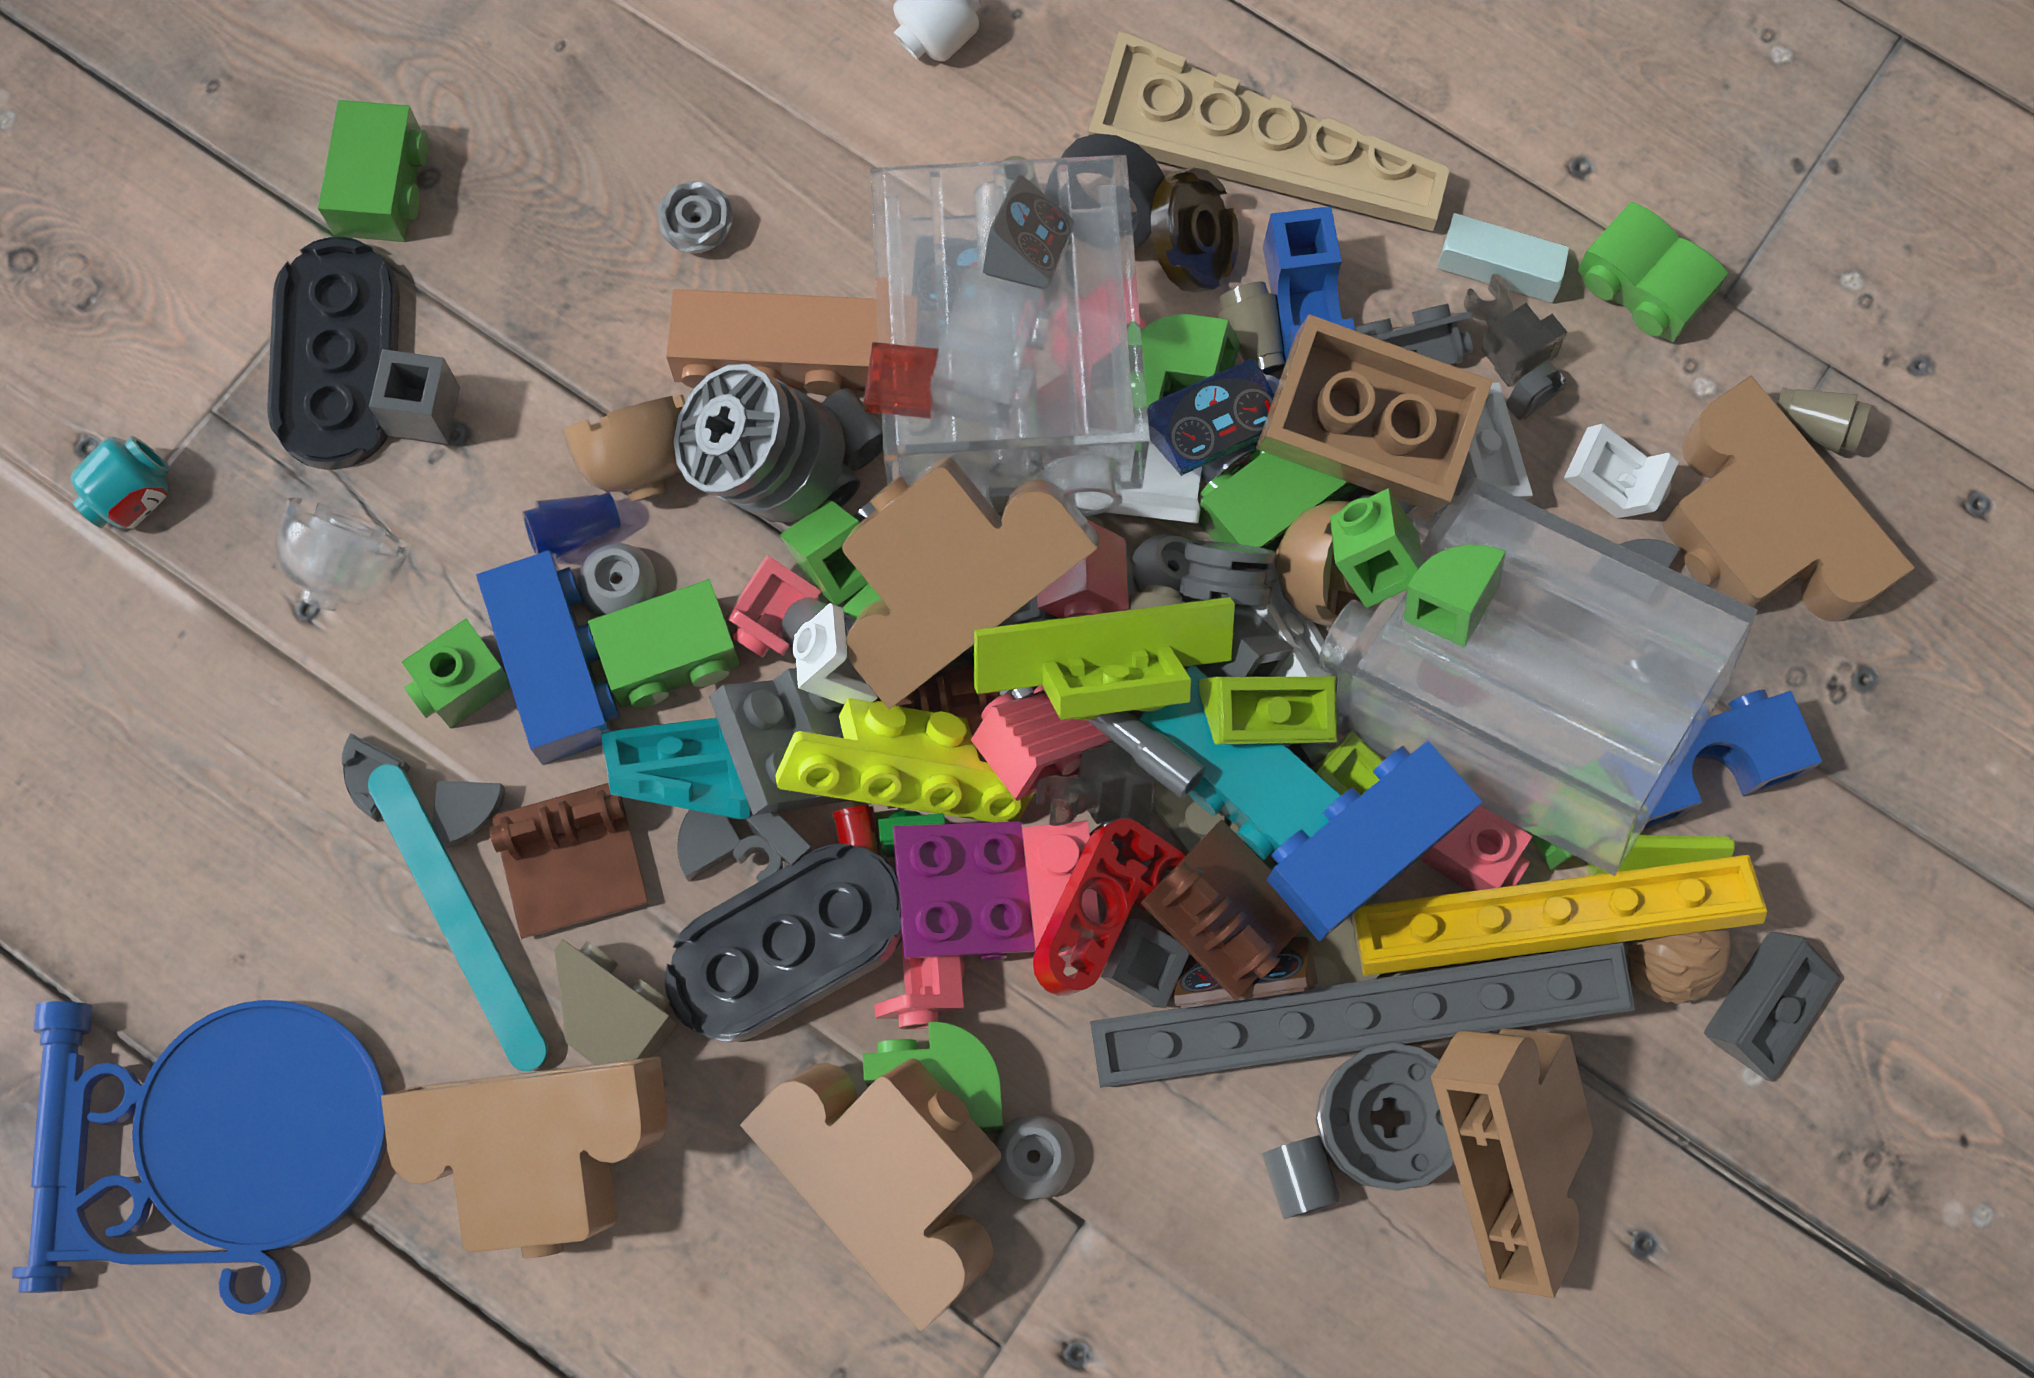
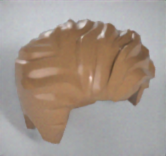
[1628,928,1732,1004]

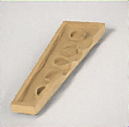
[1088,31,1450,231]

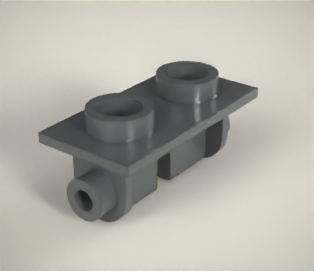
[1355,303,1473,365]

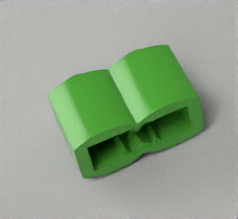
[1577,202,1729,342]

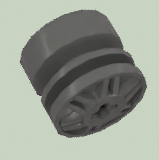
[673,364,845,522]
[1315,1043,1454,1191]

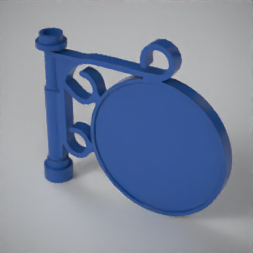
[12,1000,387,1315]

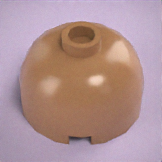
[563,395,686,502]
[1275,501,1373,631]

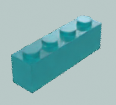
[1139,665,1341,863]

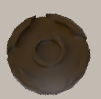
[1150,167,1239,293]

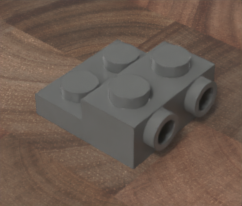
[709,668,851,815]

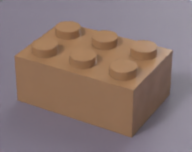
[1256,314,1493,513]

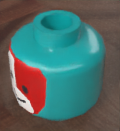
[71,436,170,529]

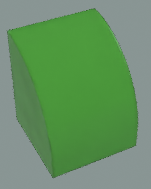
[1404,544,1506,647]

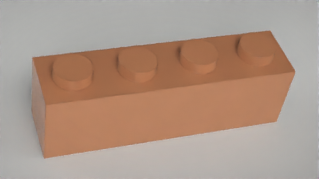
[666,289,921,399]

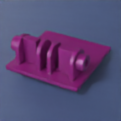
[893,821,1035,961]

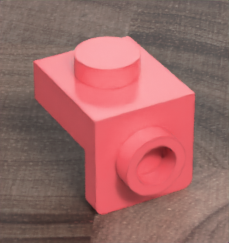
[724,556,821,658]
[874,940,965,1030]

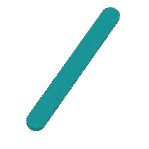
[368,764,549,1071]

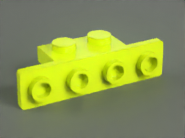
[775,698,1034,822]

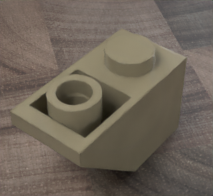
[555,939,677,1064]

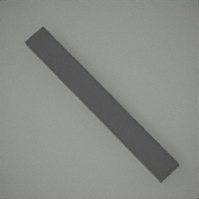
[1090,943,1635,1088]

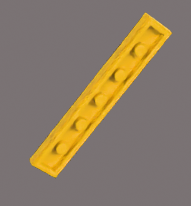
[1352,855,1767,976]

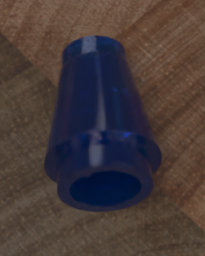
[522,492,621,561]

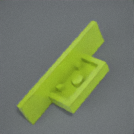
[974,597,1235,720]

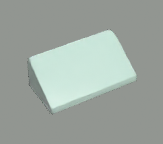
[1437,213,1569,303]

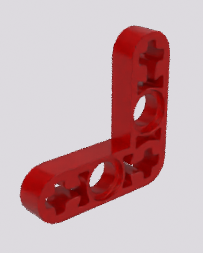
[1033,819,1186,996]

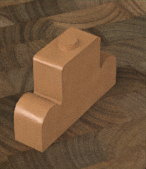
[1663,375,1915,622]
[842,457,1100,709]
[1431,1028,1593,1298]
[381,1056,668,1258]
[740,1058,1001,1332]

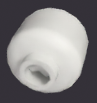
[893,0,981,61]

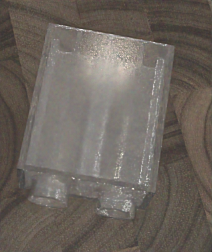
[870,155,1150,516]
[1318,474,1758,876]

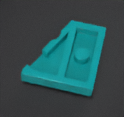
[601,717,750,819]

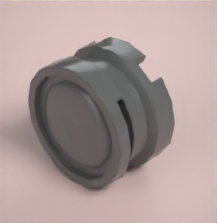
[1180,540,1276,606]

